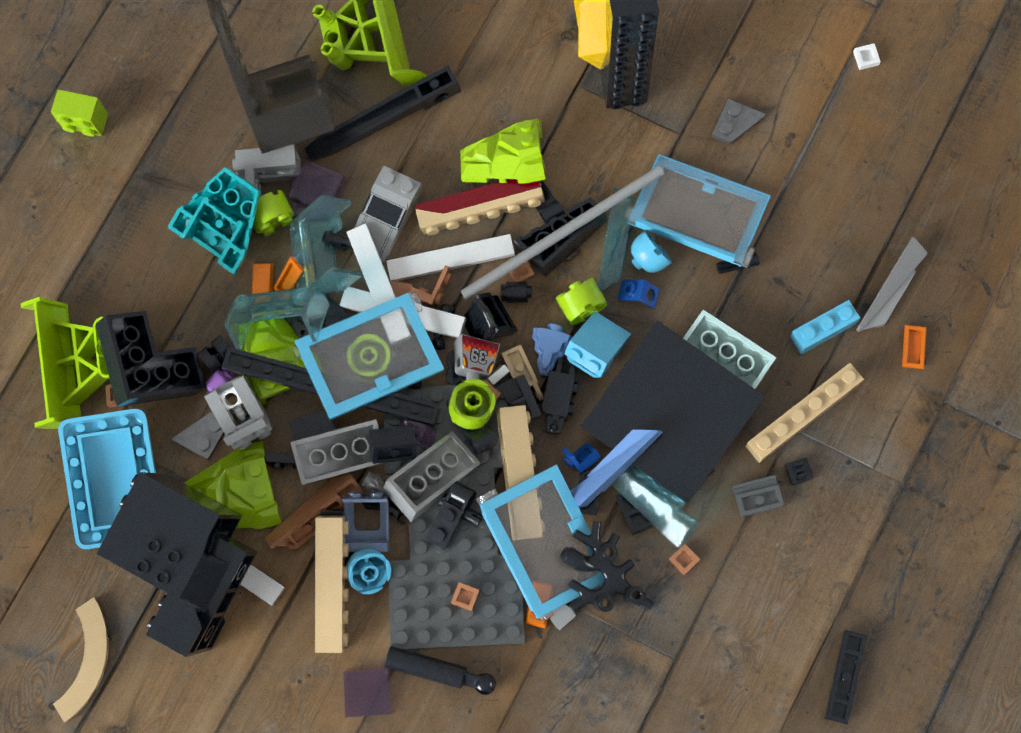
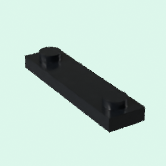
[824,630,867,725]

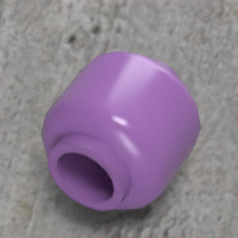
[206,370,236,400]

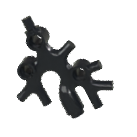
[560,521,654,613]

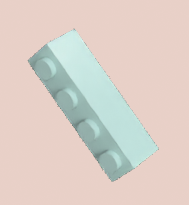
[683,310,776,389]

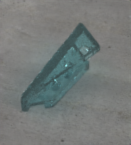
[598,187,634,293]
[611,465,699,547]

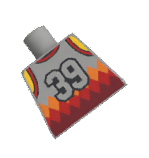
[454,334,500,381]

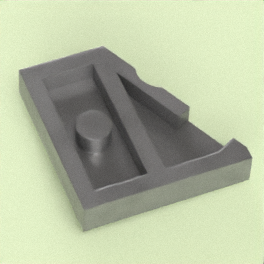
[711,99,765,145]
[172,412,225,460]

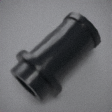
[322,230,350,251]

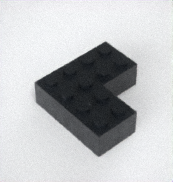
[96,311,206,407]

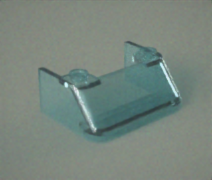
[290,195,362,296]
[224,287,329,350]

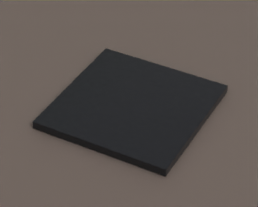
[580,320,765,504]

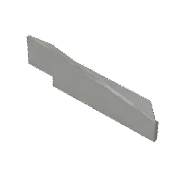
[856,237,927,332]

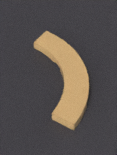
[53,597,109,723]

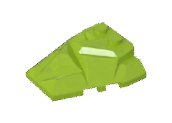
[460,119,546,183]
[236,310,325,405]
[184,441,282,530]

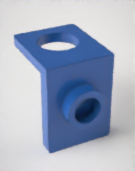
[618,280,660,309]

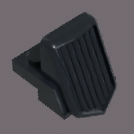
[463,292,518,341]

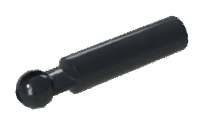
[385,646,496,695]

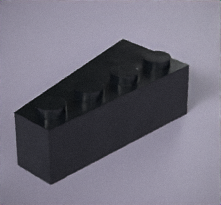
[514,197,607,277]

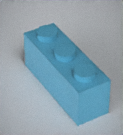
[790,300,860,355]

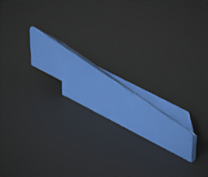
[571,430,663,507]

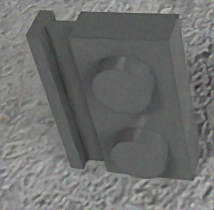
[732,475,785,517]

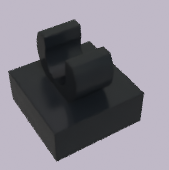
[785,457,814,486]

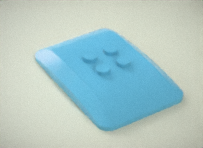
[58,409,156,549]

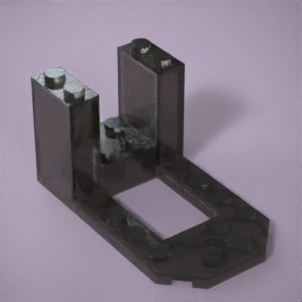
[206,0,336,154]

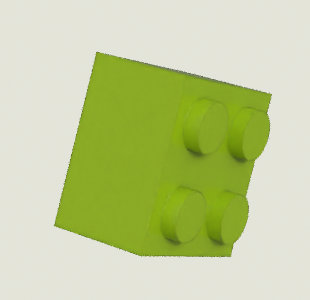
[51,90,109,137]

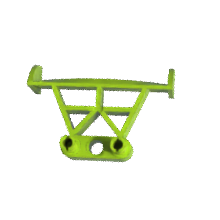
[312,0,427,87]
[21,297,109,429]

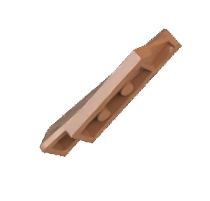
[265,472,364,549]

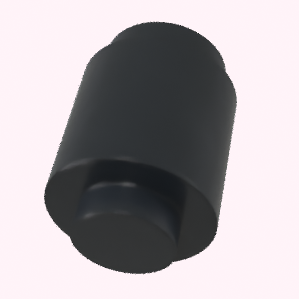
[501,281,532,303]

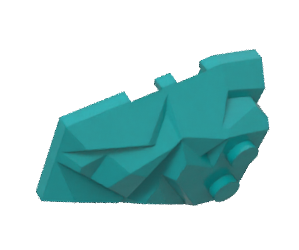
[168,167,261,274]

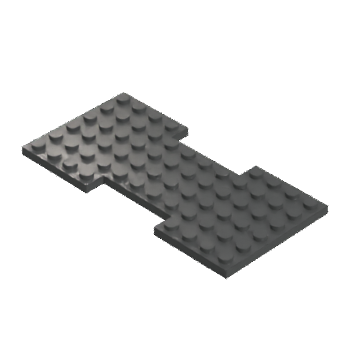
[383,382,525,650]

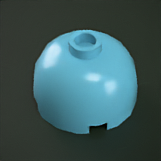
[631,230,672,273]
[346,548,391,594]

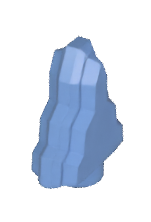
[532,324,572,376]

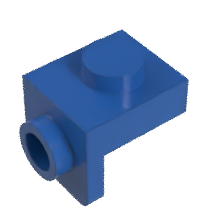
[562,443,601,473]

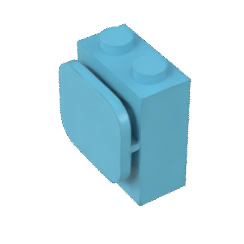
[564,311,631,378]

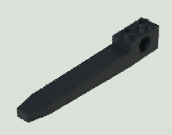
[304,65,461,161]

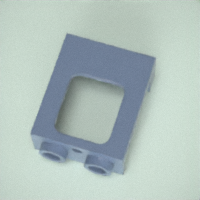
[342,492,390,552]

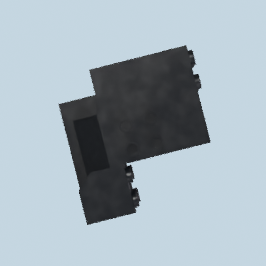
[97,472,257,657]

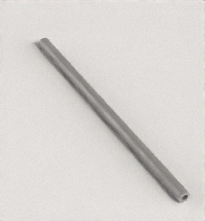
[460,165,664,300]

